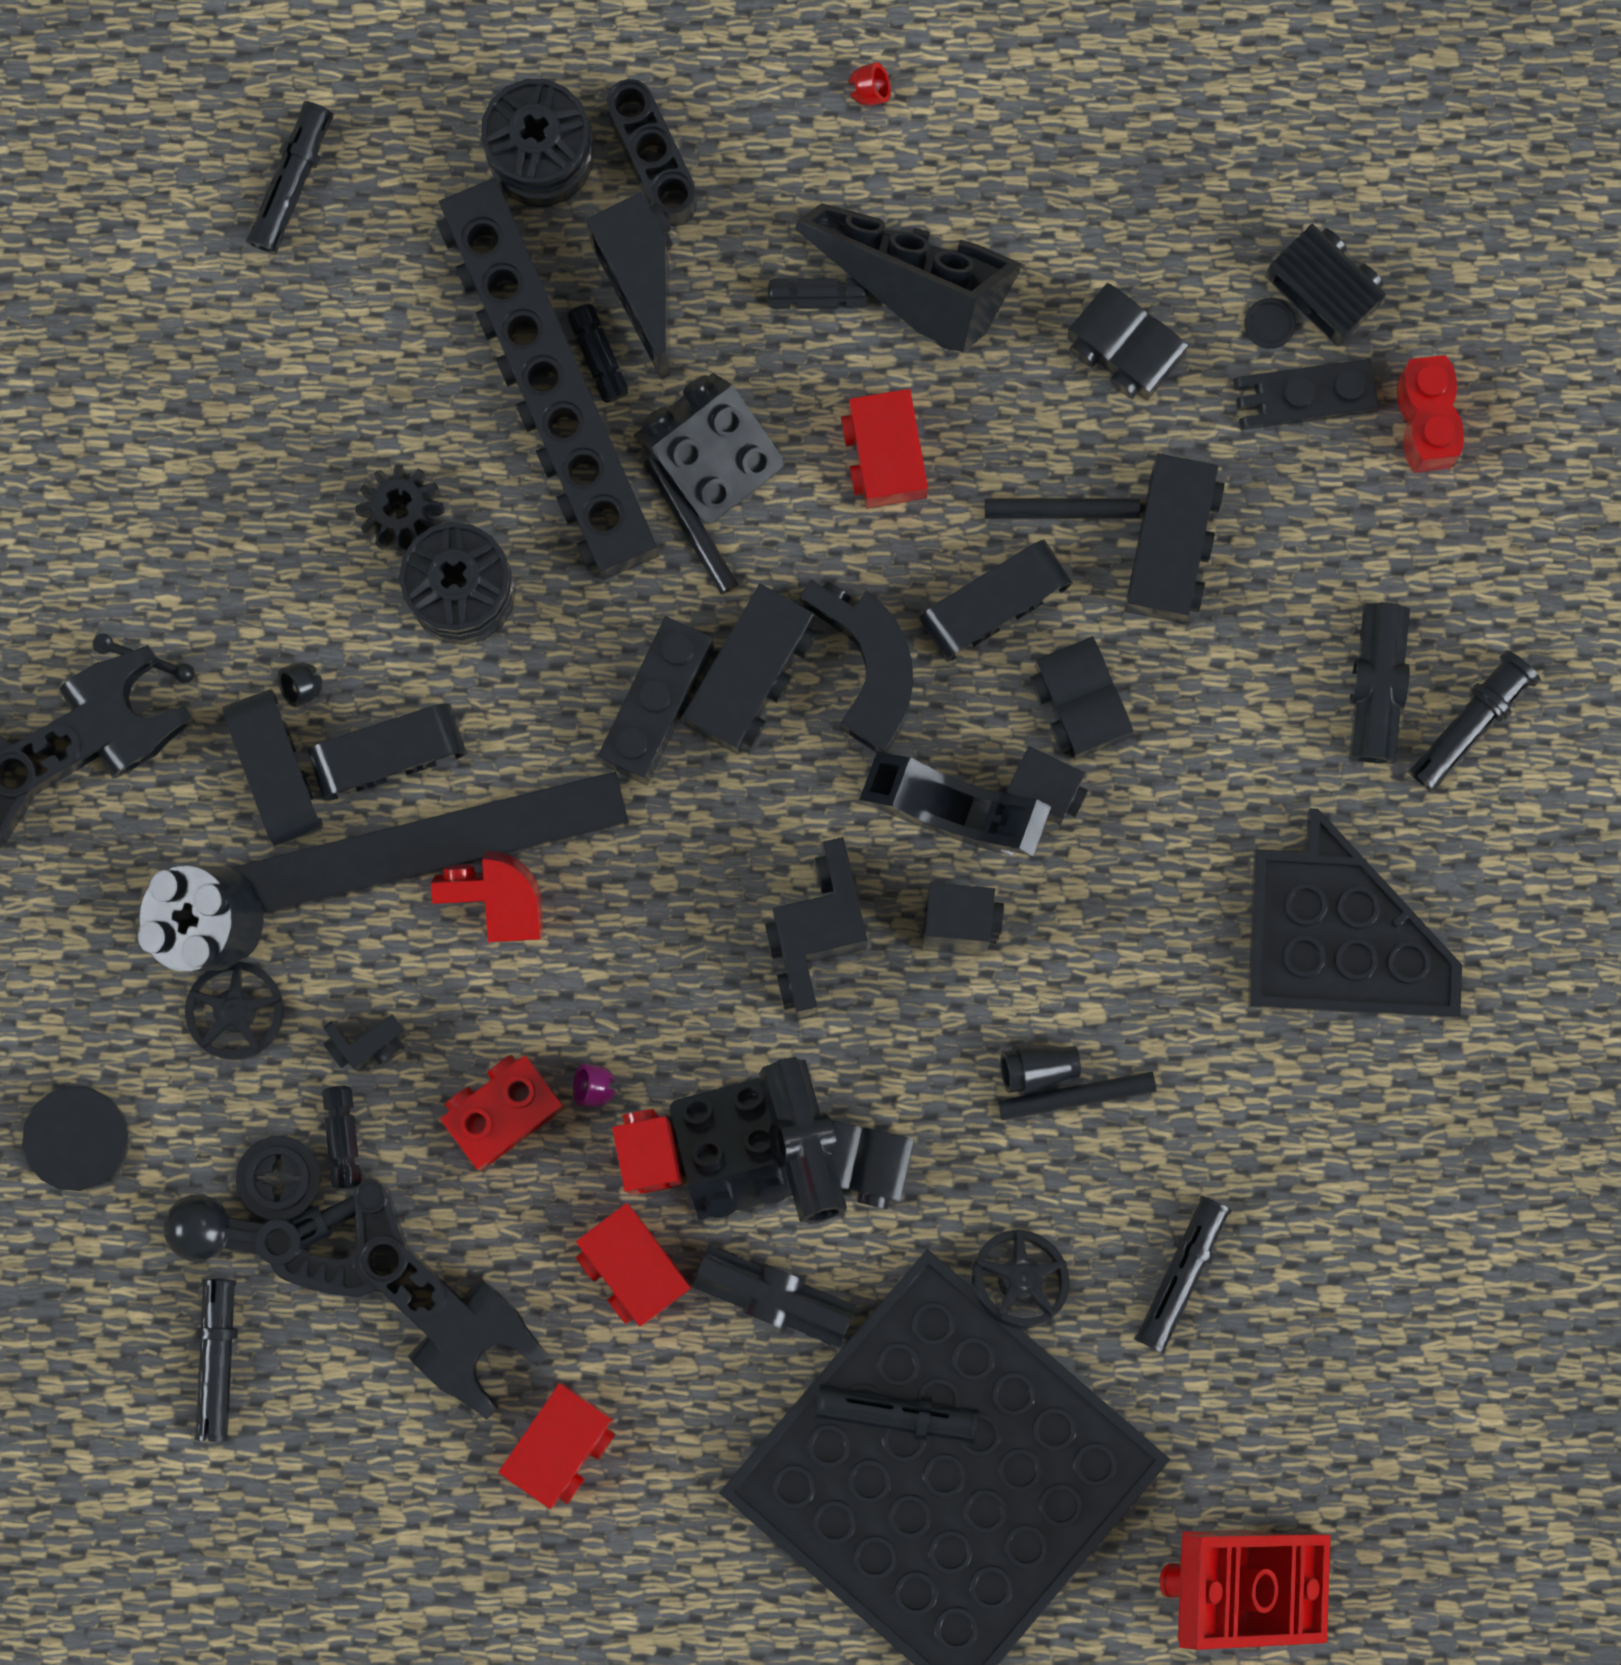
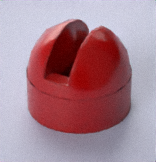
[848,62,891,106]

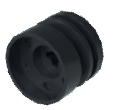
[481,79,593,207]
[399,522,516,645]

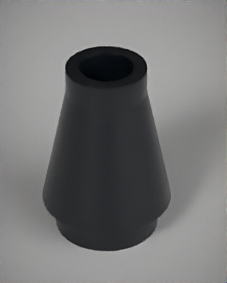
[1000,1044,1081,1096]

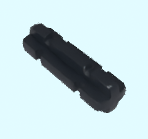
[768,278,868,309]
[568,304,628,403]
[322,1085,361,1190]

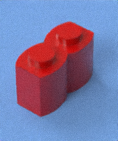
[1397,355,1464,473]

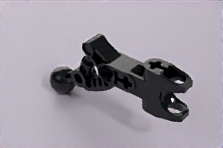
[0,645,195,849]
[164,1180,549,1420]

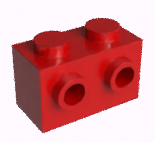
[440,1055,565,1171]

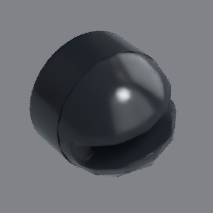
[278,662,322,707]

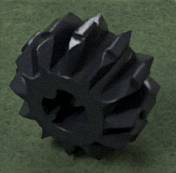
[355,464,445,554]

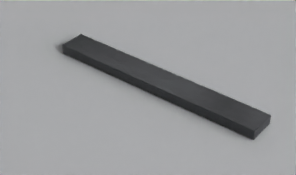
[231,771,629,915]

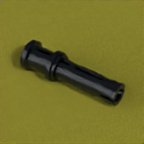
[1408,650,1541,793]

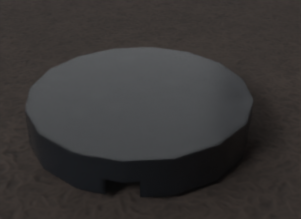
[22,1086,129,1191]

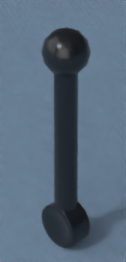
[93,634,195,683]

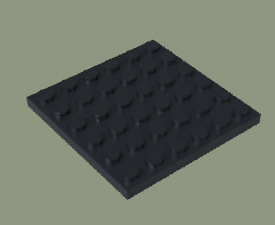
[719,1249,1171,1665]

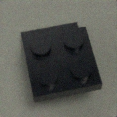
[765,837,868,1019]

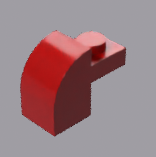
[431,851,543,943]

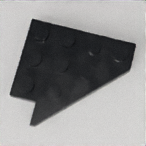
[1248,808,1462,1019]

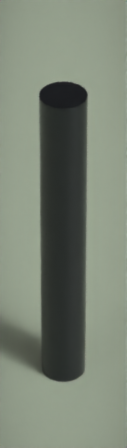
[643,457,738,595]
[985,498,1140,519]
[998,1071,1157,1121]

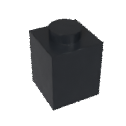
[1006,746,1088,825]

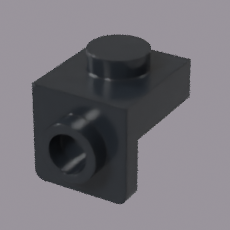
[323,1014,409,1071]

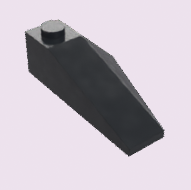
[795,203,1022,353]

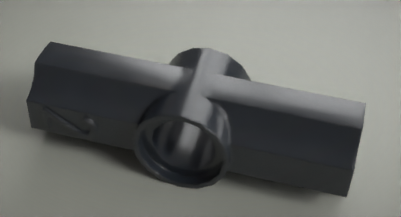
[1349,602,1410,764]
[759,1057,847,1224]
[692,1245,856,1348]

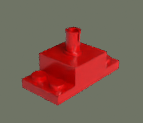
[1159,1530,1331,1650]

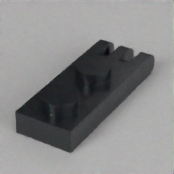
[1233,359,1379,430]

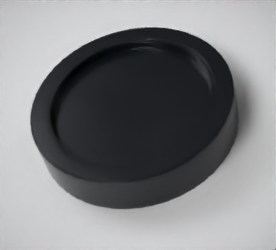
[1244,298,1296,349]

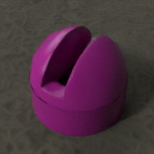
[573,1064,616,1107]

